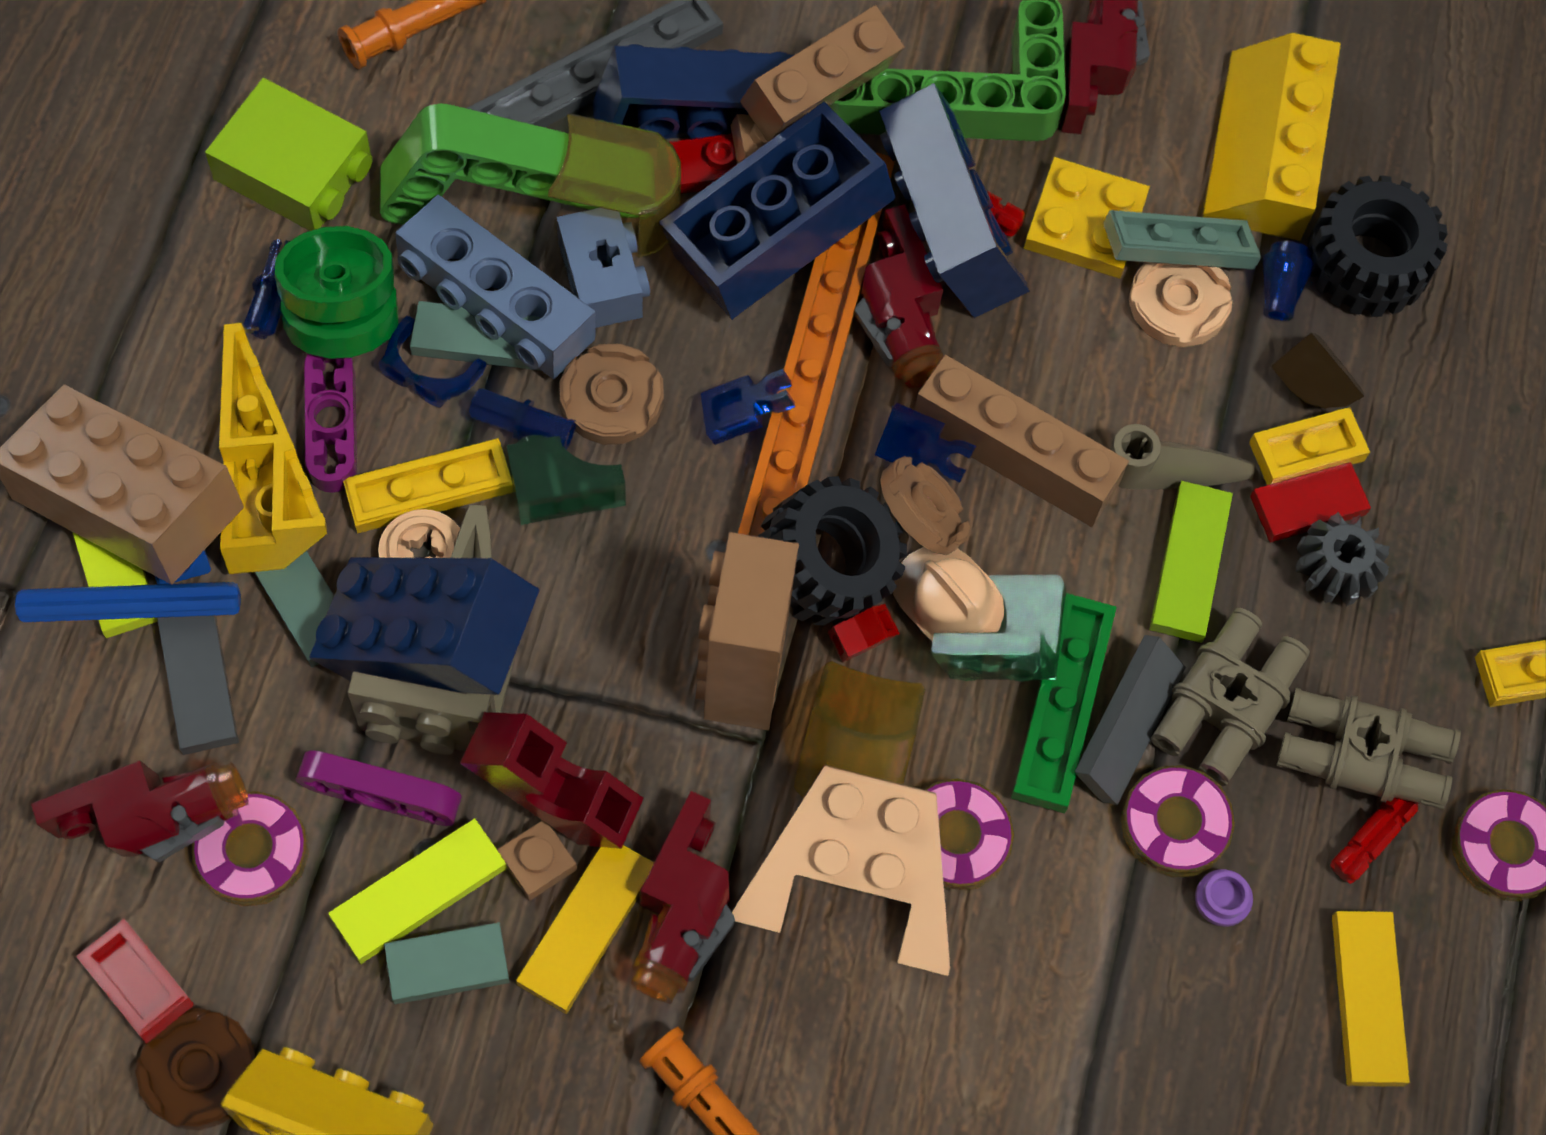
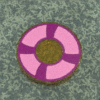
[1120,765,1235,877]
[924,778,1015,891]
[1452,789,1546,902]
[192,791,309,907]

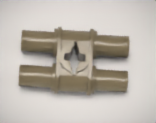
[1151,608,1310,786]
[1276,687,1461,811]

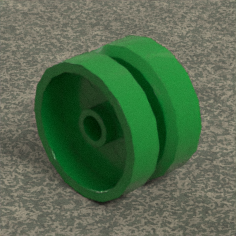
[275,226,399,359]

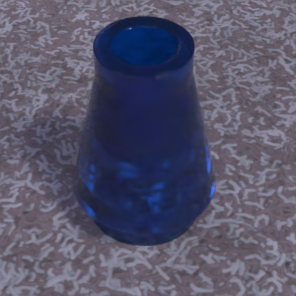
[1263,241,1314,321]

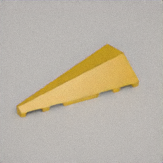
[219,323,327,574]

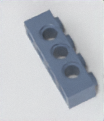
[395,194,596,379]

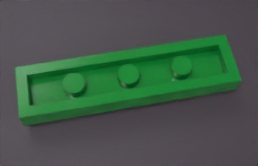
[1011,592,1117,814]

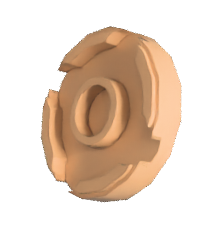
[1129,262,1232,347]

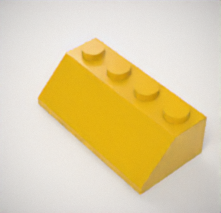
[1202,33,1341,241]

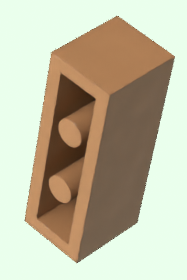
[740,5,905,142]

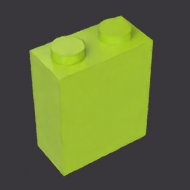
[205,77,372,231]

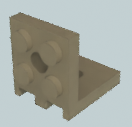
[348,648,518,755]

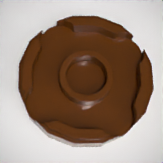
[135,1008,256,1130]

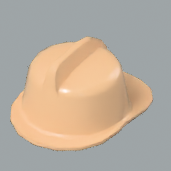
[893,547,1004,652]

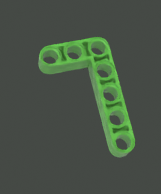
[829,0,1065,141]
[380,104,656,225]

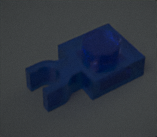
[700,369,796,445]
[874,403,976,482]

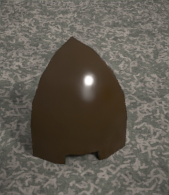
[1271,332,1365,408]

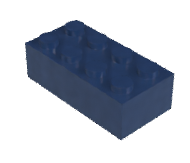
[659,102,896,320]
[309,557,540,695]

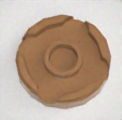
[560,344,664,445]
[880,456,970,555]

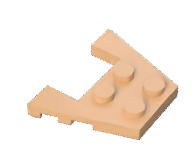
[732,765,950,976]

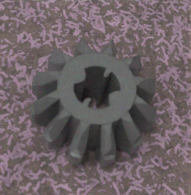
[1296,512,1390,607]

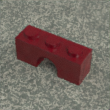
[460,712,644,849]

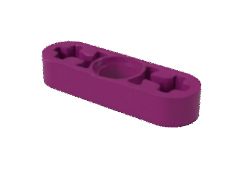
[304,354,357,493]
[296,750,462,826]

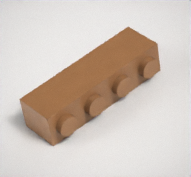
[912,355,1129,528]

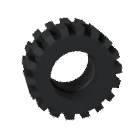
[1305,175,1448,317]
[757,476,907,626]

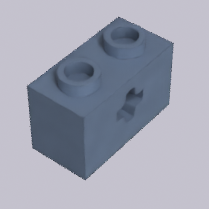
[557,204,650,328]

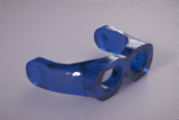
[379,315,487,408]

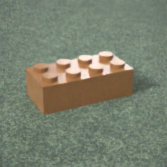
[0,384,244,585]
[695,532,799,731]

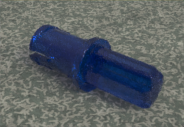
[244,239,290,340]
[469,388,577,452]

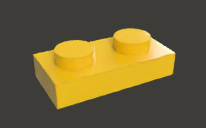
[1249,407,1370,485]

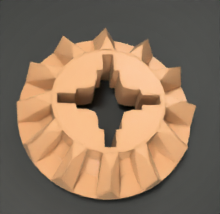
[378,509,460,558]

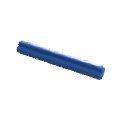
[15,582,241,622]

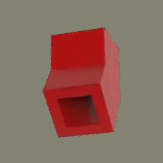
[828,604,900,663]

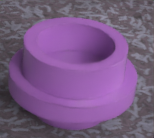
[1195,869,1253,927]

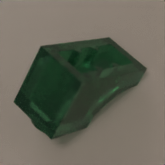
[506,435,626,525]

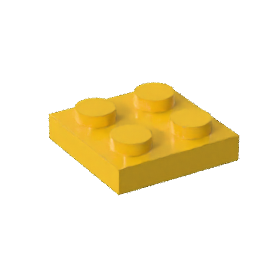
[1024,157,1150,279]

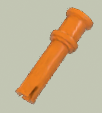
[338,0,486,69]
[639,1026,760,1135]

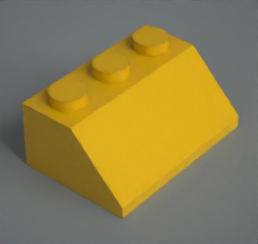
[221,1047,433,1135]

